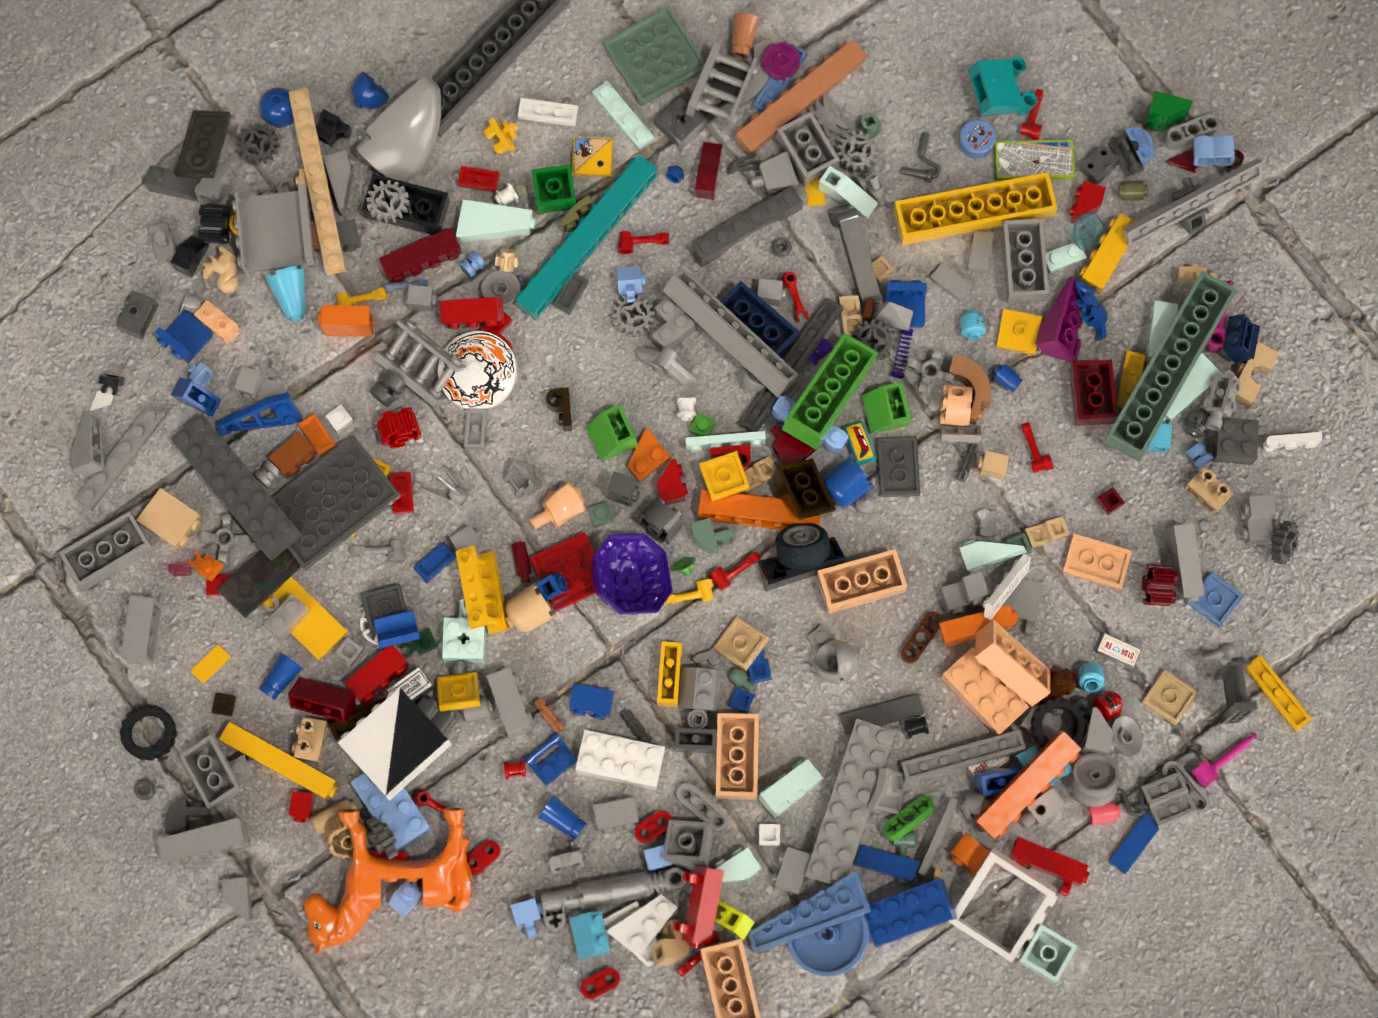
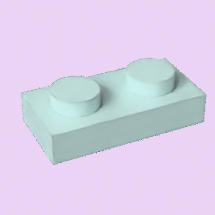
[1046,241,1087,274]

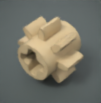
[495,249,519,272]

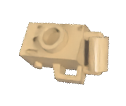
[1176,264,1217,283]

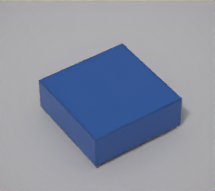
[728,687,755,714]

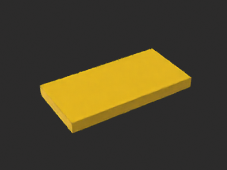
[262,577,348,661]

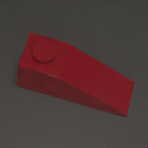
[695,142,723,200]

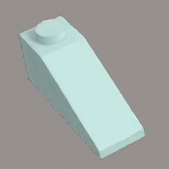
[1145,300,1178,363]
[960,540,1027,573]

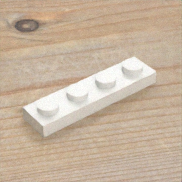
[983,554,1031,620]

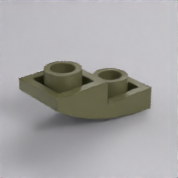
[560,195,593,233]

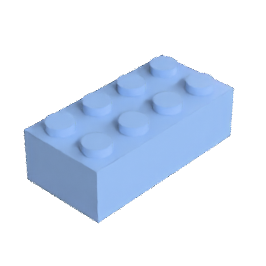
[350,773,433,852]

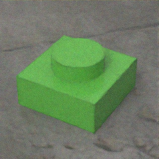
[690,413,716,437]

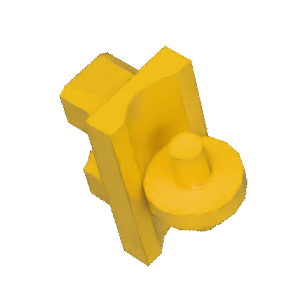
[483,118,518,155]

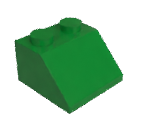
[1143,91,1193,132]

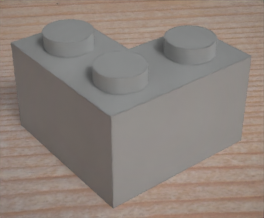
[652,296,695,350]
[234,366,286,409]
[1239,494,1276,545]
[939,572,990,615]

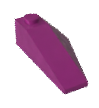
[1035,276,1082,362]

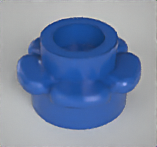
[666,165,685,183]

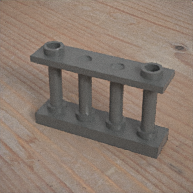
[1214,657,1258,724]

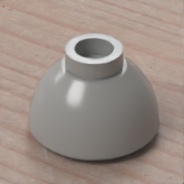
[742,368,766,393]

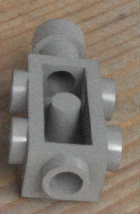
[1204,370,1240,431]

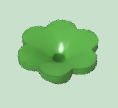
[672,557,696,576]

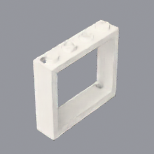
[949,848,1058,962]

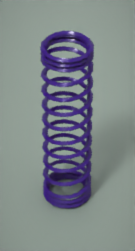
[891,328,914,379]

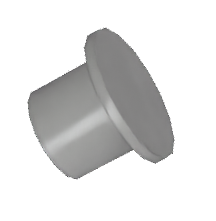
[180,289,203,314]

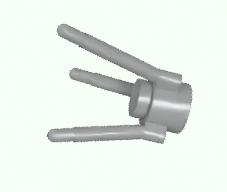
[419,466,470,507]

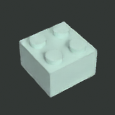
[1018,924,1077,984]

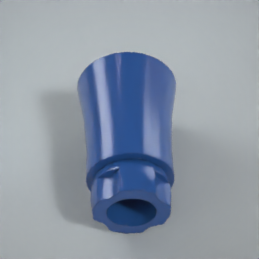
[259,652,304,700]
[538,795,587,839]

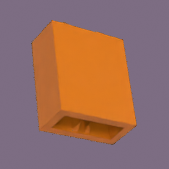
[318,305,374,337]

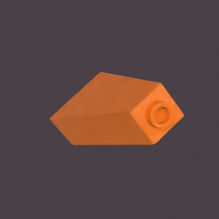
[939,605,1019,649]

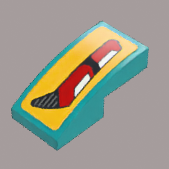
[843,421,876,465]

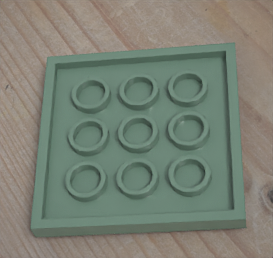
[603,5,706,106]

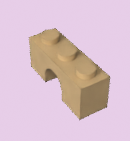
[1235,342,1280,408]

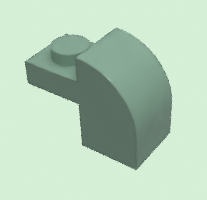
[691,518,736,553]

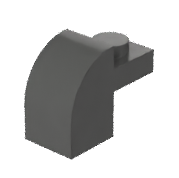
[1173,184,1206,234]
[165,799,210,835]

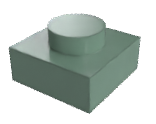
[588,501,614,528]
[1006,533,1032,559]

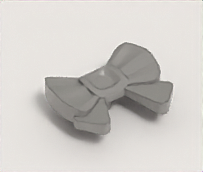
[975,509,998,537]

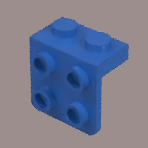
[885,280,927,328]
[154,311,213,364]

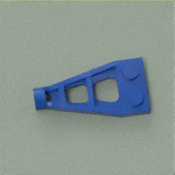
[217,392,302,436]

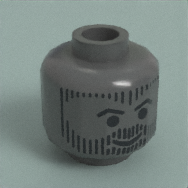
[1183,408,1210,438]

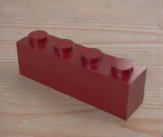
[379,227,462,283]

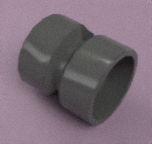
[369,370,407,407]

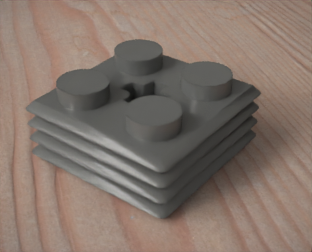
[654,94,707,149]

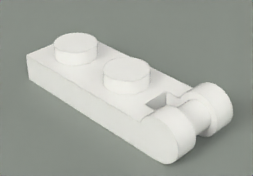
[1262,432,1322,452]

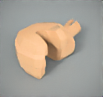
[529,481,586,530]

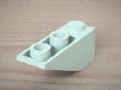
[818,166,878,219]
[714,847,762,884]

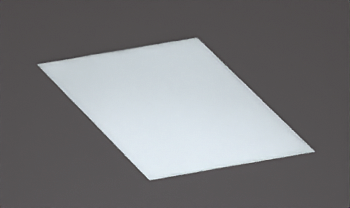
[90,387,114,411]

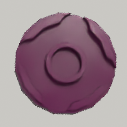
[762,42,800,80]

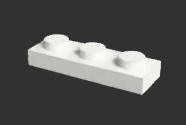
[518,98,579,127]

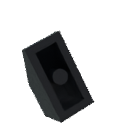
[170,235,210,278]

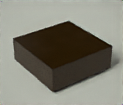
[212,693,237,717]

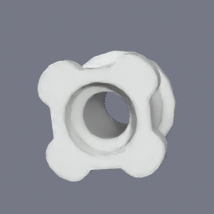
[494,183,519,206]
[676,397,697,421]

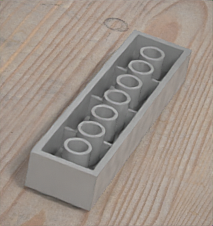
[804,718,896,887]

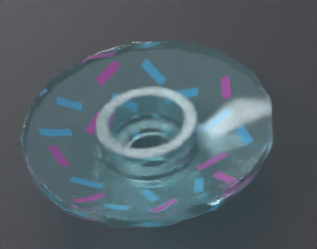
[1073,213,1104,252]

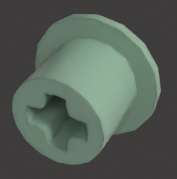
[856,113,881,139]

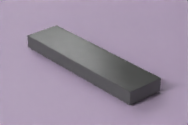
[840,694,924,735]

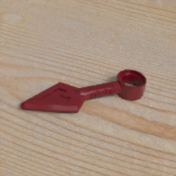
[1167,149,1244,173]

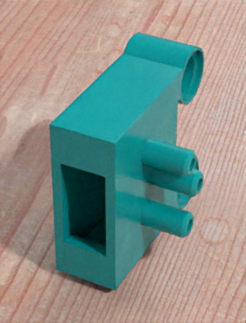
[968,56,1037,115]

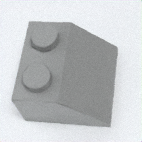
[678,667,722,712]
[1079,707,1116,756]
[663,820,714,870]

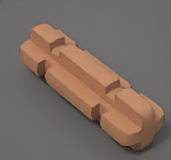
[533,697,565,734]

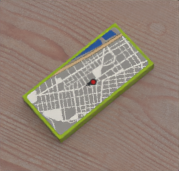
[995,140,1075,181]

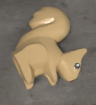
[202,246,239,294]

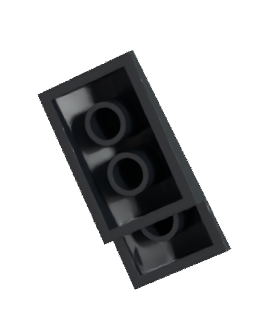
[758,537,846,592]

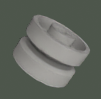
[1072,753,1119,807]

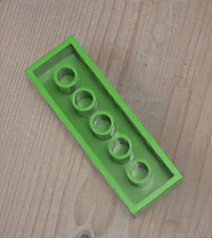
[782,333,879,450]

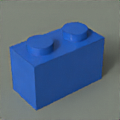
[569,684,614,720]

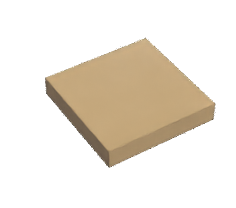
[713,616,770,671]
[1141,669,1198,726]

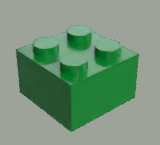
[532,164,576,214]

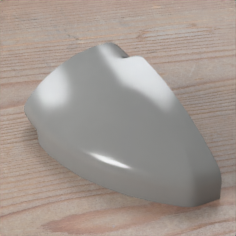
[356,76,441,182]

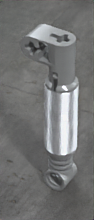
[540,868,686,933]

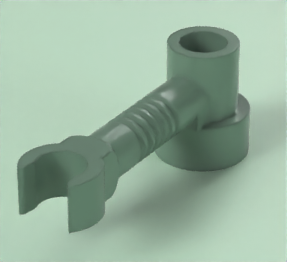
[894,831,915,887]

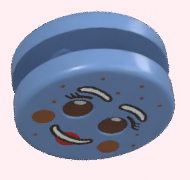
[958,119,996,158]

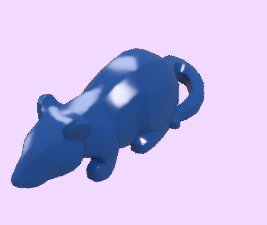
[1075,279,1108,340]

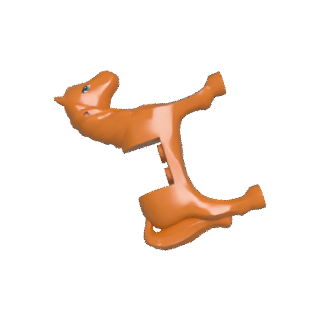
[304,807,472,955]

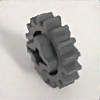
[236,123,280,166]
[853,318,896,362]
[1271,520,1299,565]
[366,816,398,860]

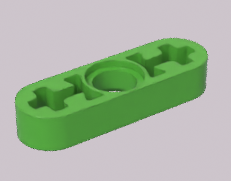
[883,796,935,841]

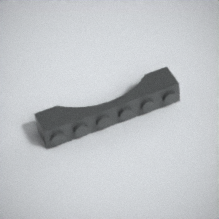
[692,186,803,267]

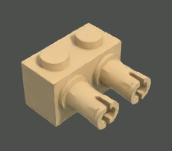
[1184,467,1234,515]
[292,717,329,764]

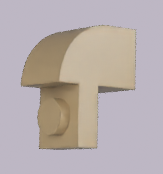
[651,919,690,966]

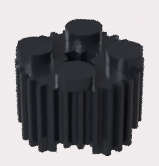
[198,203,232,244]

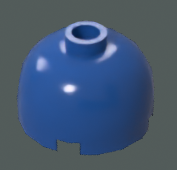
[351,71,390,109]
[259,87,294,128]

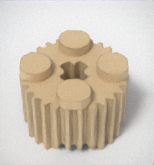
[324,815,369,859]

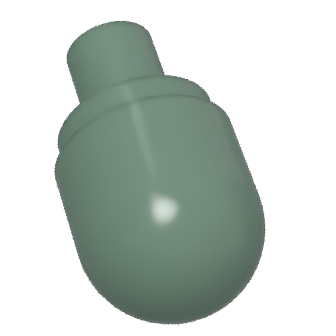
[729,668,755,692]

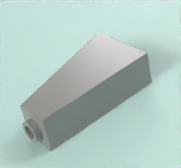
[1166,523,1204,602]

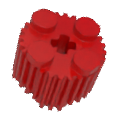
[376,407,422,449]

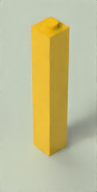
[219,722,338,801]

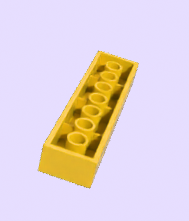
[893,172,1057,246]

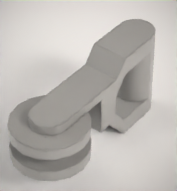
[258,177,298,195]

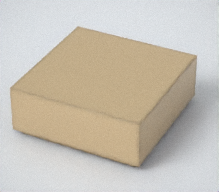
[872,255,894,283]

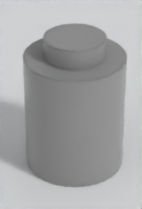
[463,697,493,723]

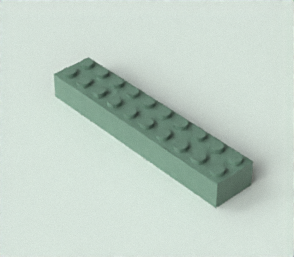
[1104,271,1237,462]

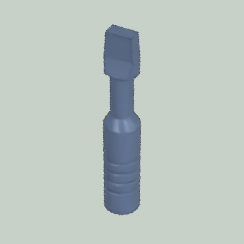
[384,279,429,291]

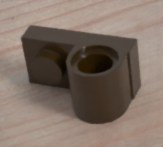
[546,387,572,432]

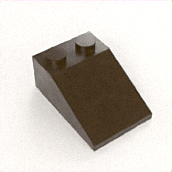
[771,458,836,520]

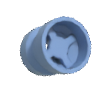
[458,250,486,278]
[1186,442,1214,469]

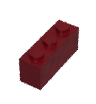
[288,677,357,723]

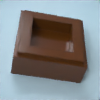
[863,298,874,324]

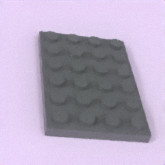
[272,435,401,571]

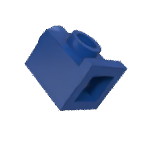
[536,573,569,601]

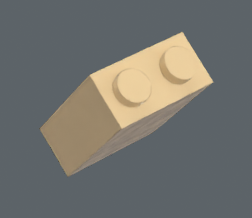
[136,488,203,551]

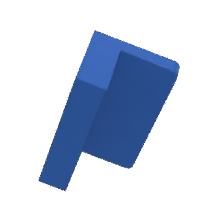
[373,609,420,648]

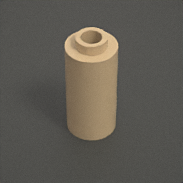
[310,799,358,836]

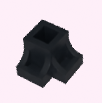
[316,109,352,147]

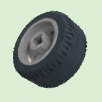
[775,523,830,570]

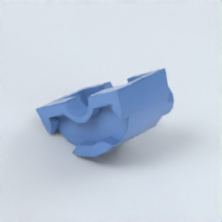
[1125,127,1156,166]

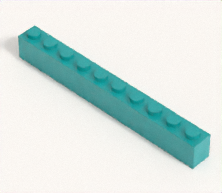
[516,155,658,320]

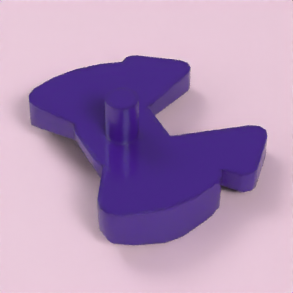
[808,338,833,365]

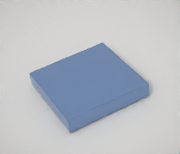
[1186,571,1244,628]

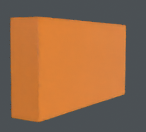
[298,413,337,457]

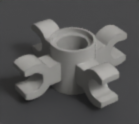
[906,348,954,396]
[200,514,251,564]

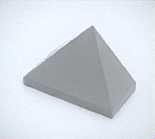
[870,302,913,331]

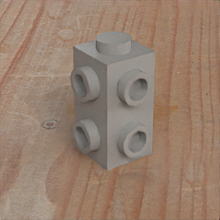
[194,161,235,204]

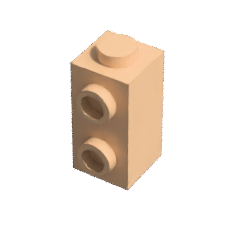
[194,300,240,344]

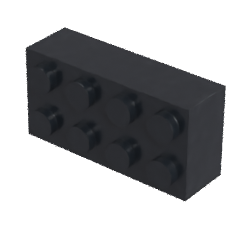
[361,174,450,235]

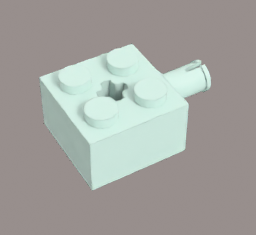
[442,599,486,663]

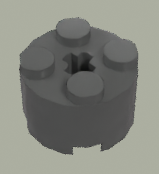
[637,497,684,545]

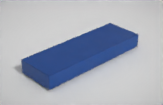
[1108,812,1160,875]
[854,845,920,883]

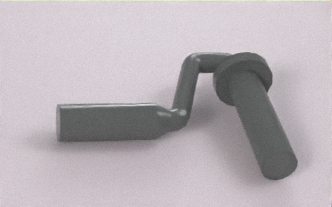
[901,132,941,183]
[1116,777,1149,817]

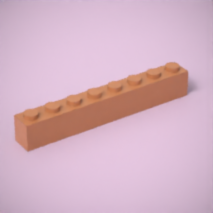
[734,39,867,155]

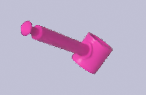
[1205,280,1234,353]
[1191,733,1257,788]

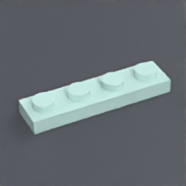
[592,81,655,152]
[685,431,766,453]

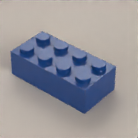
[865,879,958,947]

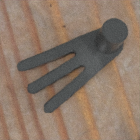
[727,153,761,175]

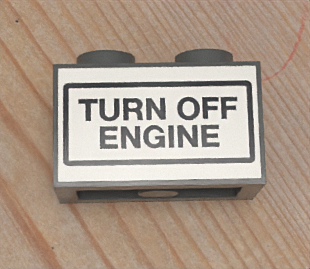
[386,666,435,703]

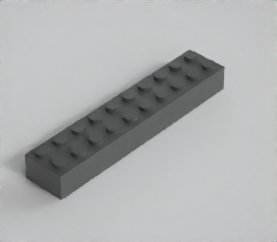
[434,0,570,137]

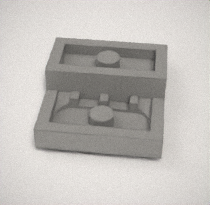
[1141,771,1197,828]

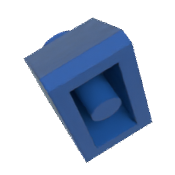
[171,378,222,417]
[974,768,1021,796]

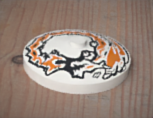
[438,331,517,410]

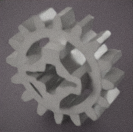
[837,131,879,173]
[366,180,410,223]
[612,295,655,337]

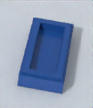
[413,542,457,583]

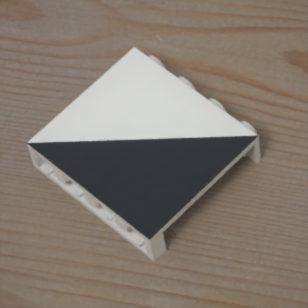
[338,688,452,801]

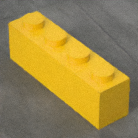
[1079,213,1136,294]

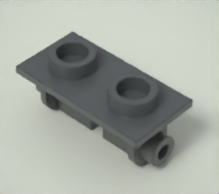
[1110,135,1144,177]

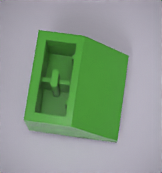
[862,382,911,434]
[586,404,638,462]

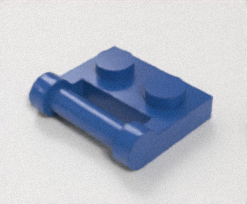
[523,732,578,787]

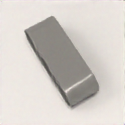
[1164,113,1220,150]

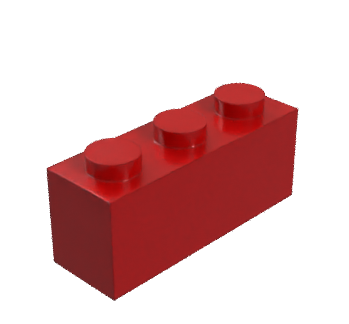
[440,297,504,329]
[345,645,409,705]

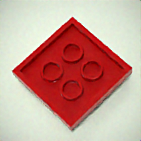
[530,532,596,613]

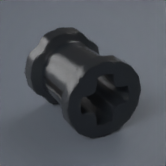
[904,716,929,739]

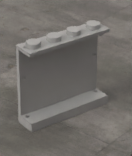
[232,184,316,273]

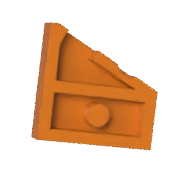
[627,428,671,483]

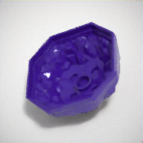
[591,534,673,616]

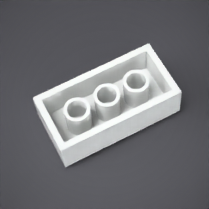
[575,730,665,791]

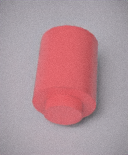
[1088,801,1120,825]

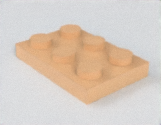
[1062,534,1132,590]

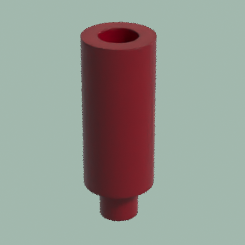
[511,542,532,583]

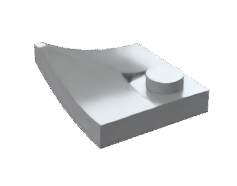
[868,768,904,815]

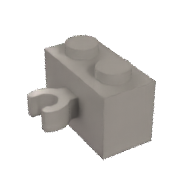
[264,594,310,642]

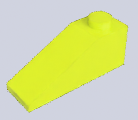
[687,900,754,940]

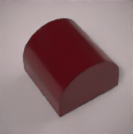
[1096,487,1125,516]

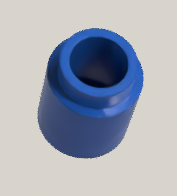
[992,364,1023,392]

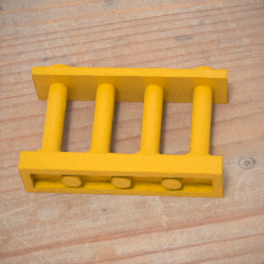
[456,545,510,635]

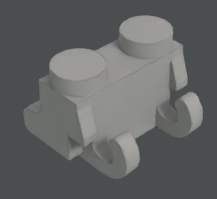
[504,460,542,499]
[548,839,585,875]

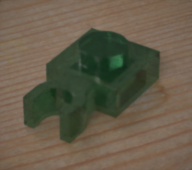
[399,628,438,659]

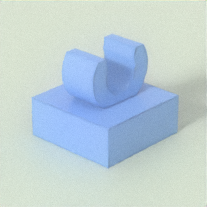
[187,362,215,387]

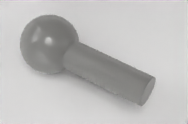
[1199,643,1236,663]

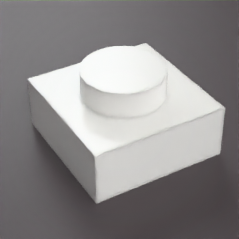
[325,404,354,433]
[759,824,780,846]

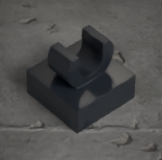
[99,373,125,395]

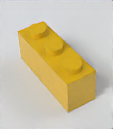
[657,641,682,708]

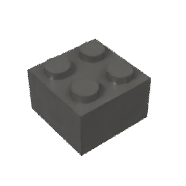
[1213,417,1259,465]

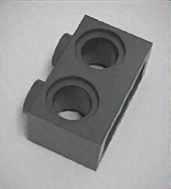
[607,471,640,507]

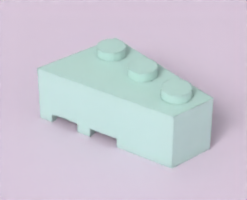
[759,759,823,819]

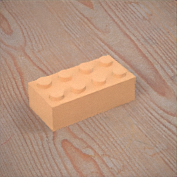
[817,549,907,614]
[975,620,1050,706]
[941,647,1029,736]
[716,713,759,800]
[699,938,760,1018]

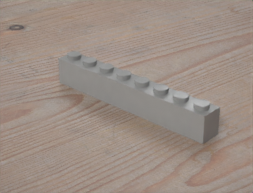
[663,268,799,397]

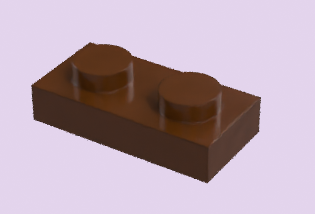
[1038,668,1077,705]

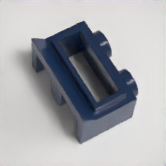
[1223,314,1260,362]

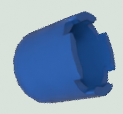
[824,456,874,507]

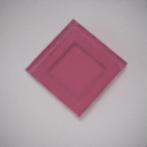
[168,564,192,577]

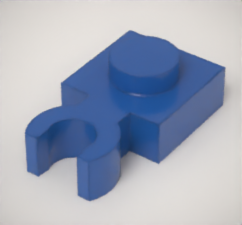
[749,649,772,684]

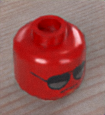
[1092,691,1123,721]

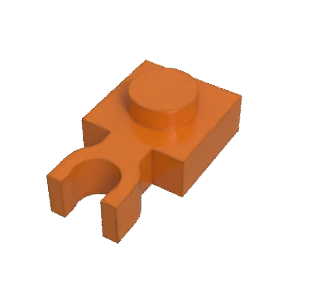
[187,551,224,582]

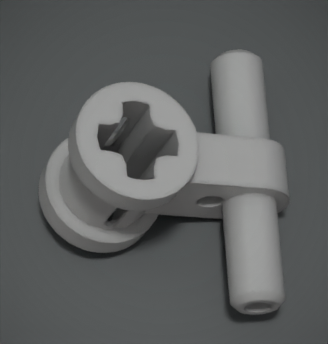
[854,168,885,206]

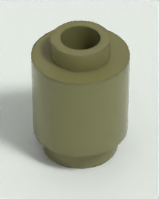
[1119,181,1148,201]

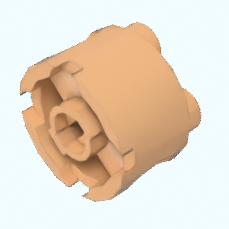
[940,384,972,426]

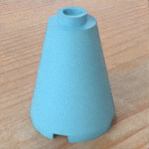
[265,265,306,322]

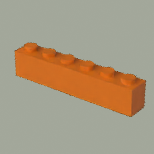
[698,489,820,530]
[974,730,1081,839]

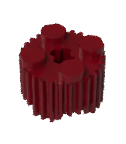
[1141,564,1178,607]

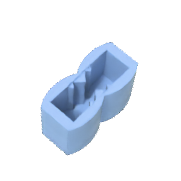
[1193,134,1234,167]

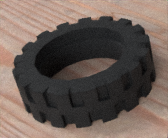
[1030,698,1087,748]
[120,705,177,761]

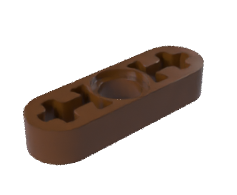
[901,612,943,664]

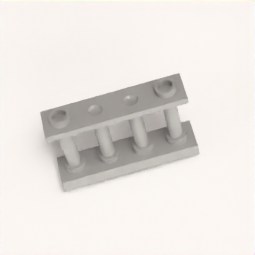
[686,42,759,131]
[374,319,466,407]

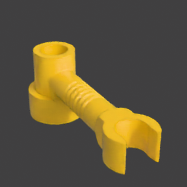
[336,287,387,305]
[663,579,714,606]

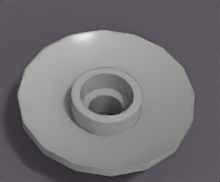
[481,271,520,306]
[1111,716,1143,756]

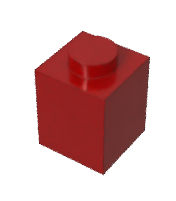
[288,791,316,823]

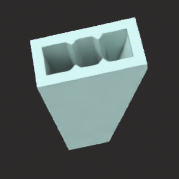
[456,199,536,243]
[1163,353,1221,424]

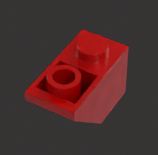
[1069,181,1106,224]
[657,458,688,506]

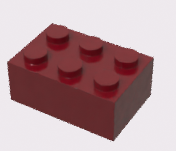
[1069,359,1118,426]

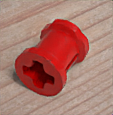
[504,759,526,780]

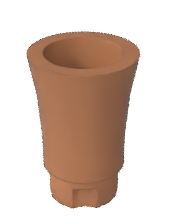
[731,13,760,59]

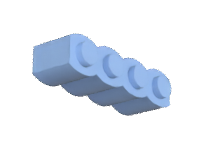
[772,396,848,455]

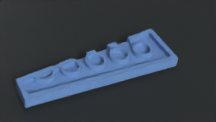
[748,871,871,953]

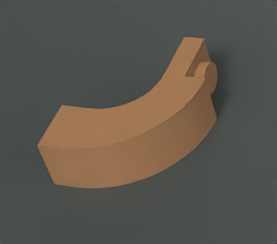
[948,354,991,425]

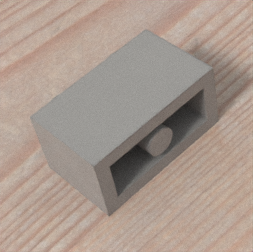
[593,797,639,834]
[772,847,811,896]

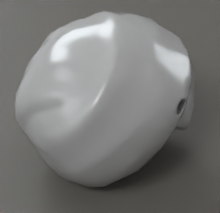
[814,640,858,684]

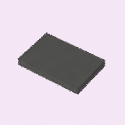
[877,436,921,498]

